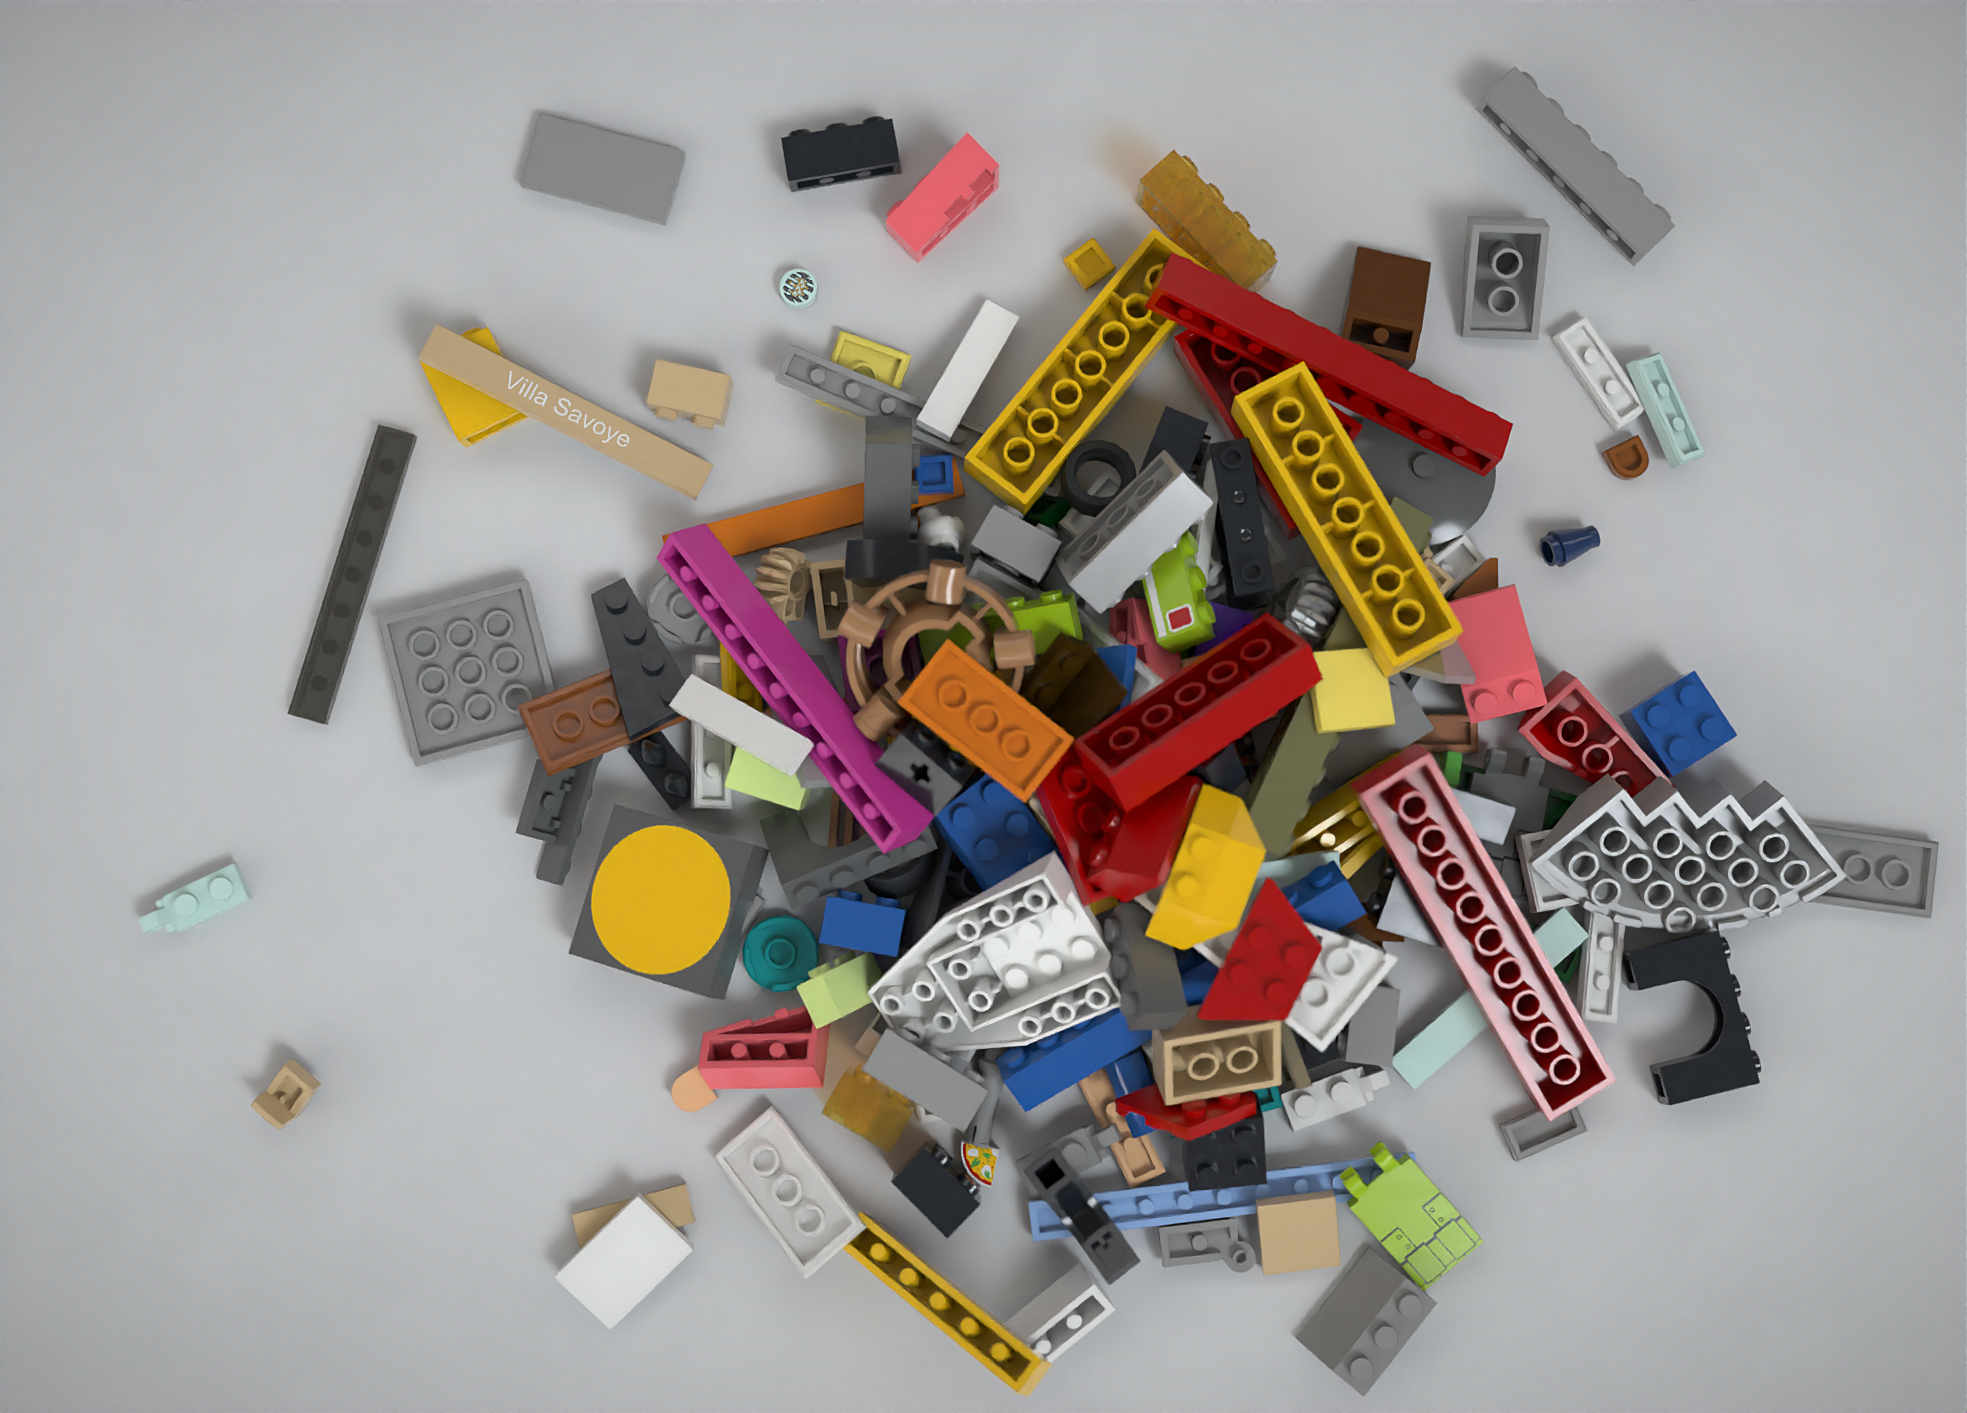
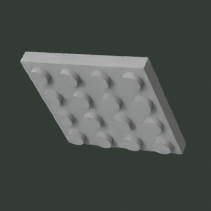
[378,579,557,767]

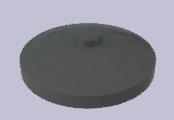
[1352,418,1496,547]

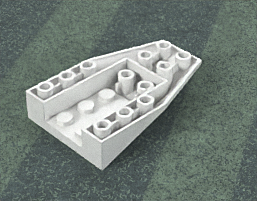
[867,851,1121,1052]

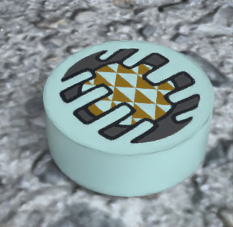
[779,269,818,309]

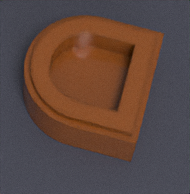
[1601,435,1649,480]

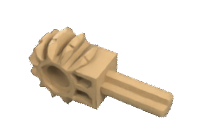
[753,547,812,628]

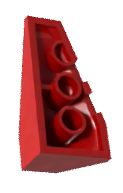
[1517,670,1676,799]

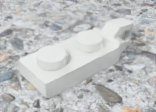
[1279,1066,1391,1131]

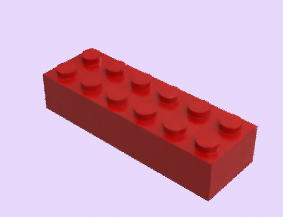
[1174,329,1301,541]
[1072,613,1324,813]

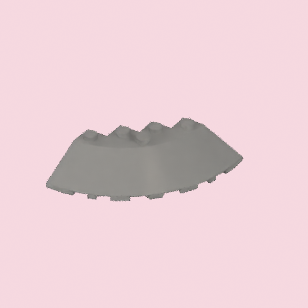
[1528,773,1847,933]

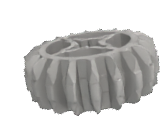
[1264,565,1339,650]

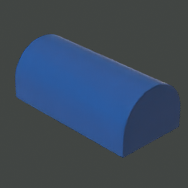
[1104,1050,1157,1139]

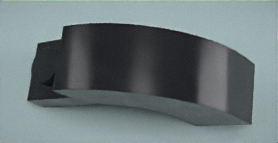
[844,539,967,591]
[1024,1147,1141,1285]

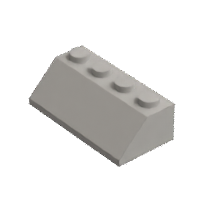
[1054,449,1214,614]

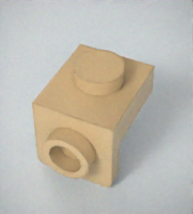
[251,1059,321,1130]

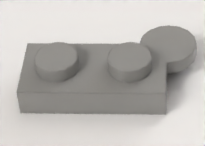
[1158,1217,1256,1273]

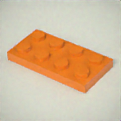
[897,639,1074,803]

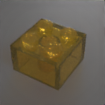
[821,1065,916,1153]

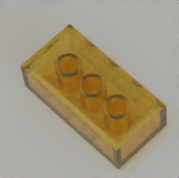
[1135,150,1278,293]

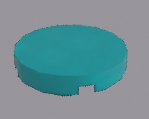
[742,915,820,992]

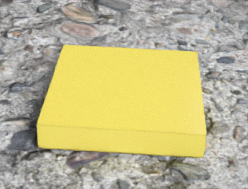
[815,330,912,420]
[1310,648,1396,733]

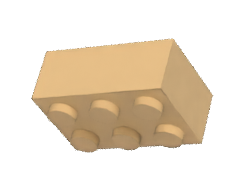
[1152,1005,1281,1105]

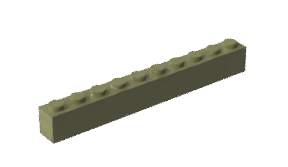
[1243,496,1434,863]

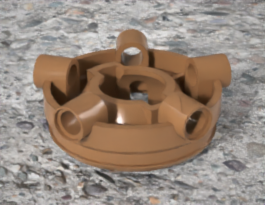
[837,560,1036,747]

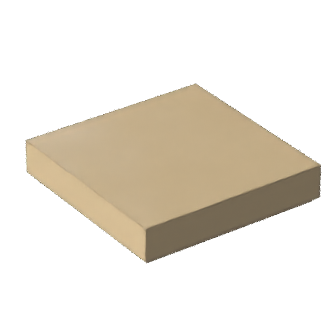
[1255,1190,1341,1275]

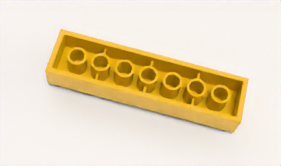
[963,228,1212,515]
[1230,361,1464,679]

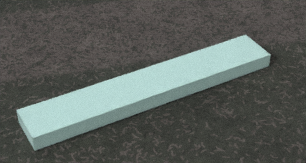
[1392,907,1589,1090]

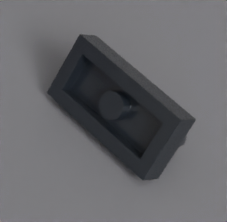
[627,731,691,812]

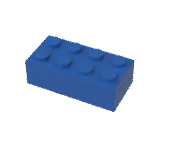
[931,770,1072,892]

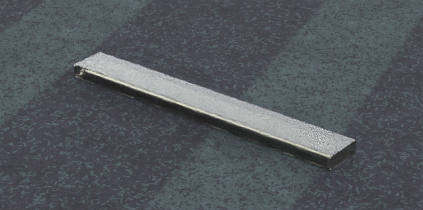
[288,424,417,725]

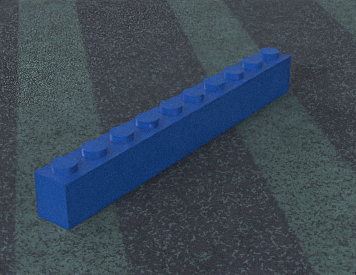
[996,860,1366,1112]

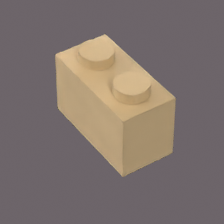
[646,359,734,430]

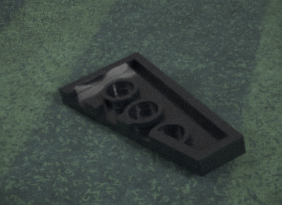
[591,577,686,742]

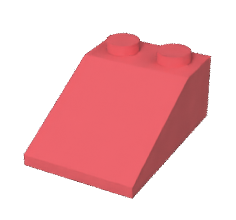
[1447,584,1547,724]

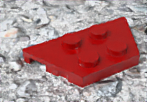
[1196,877,1323,1021]
[1115,1083,1256,1141]

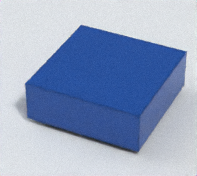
[914,454,954,496]

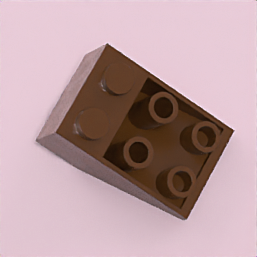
[1338,246,1432,370]

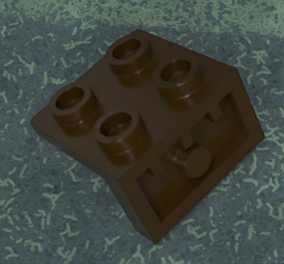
[1017,631,1128,747]

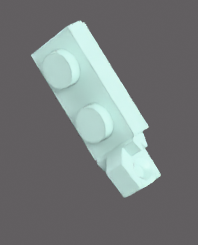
[138,864,252,934]

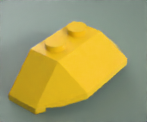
[1145,784,1266,950]

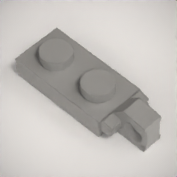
[1015,1122,1123,1197]

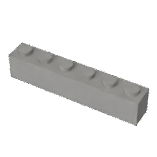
[1475,66,1675,267]

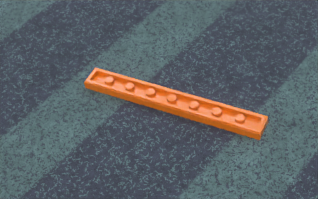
[662,458,965,558]

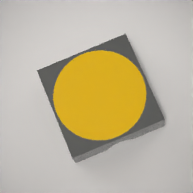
[568,804,769,1000]

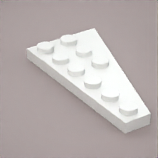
[1134,873,1399,1052]

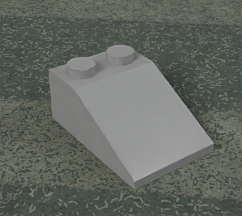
[1461,216,1550,340]

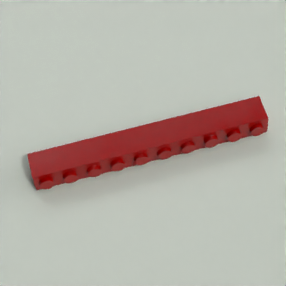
[1144,252,1513,477]

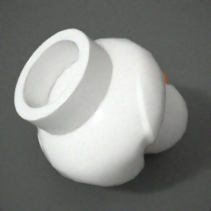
[916,505,966,553]

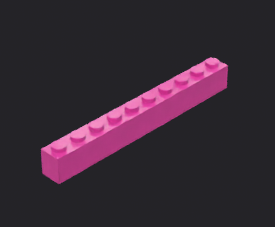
[656,523,934,854]

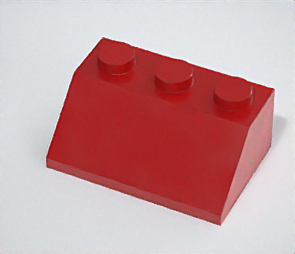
[1086,775,1203,903]

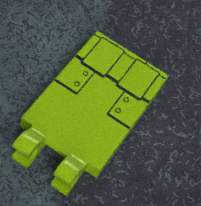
[1339,1140,1484,1291]

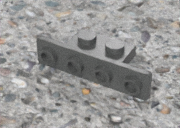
[515,754,603,886]

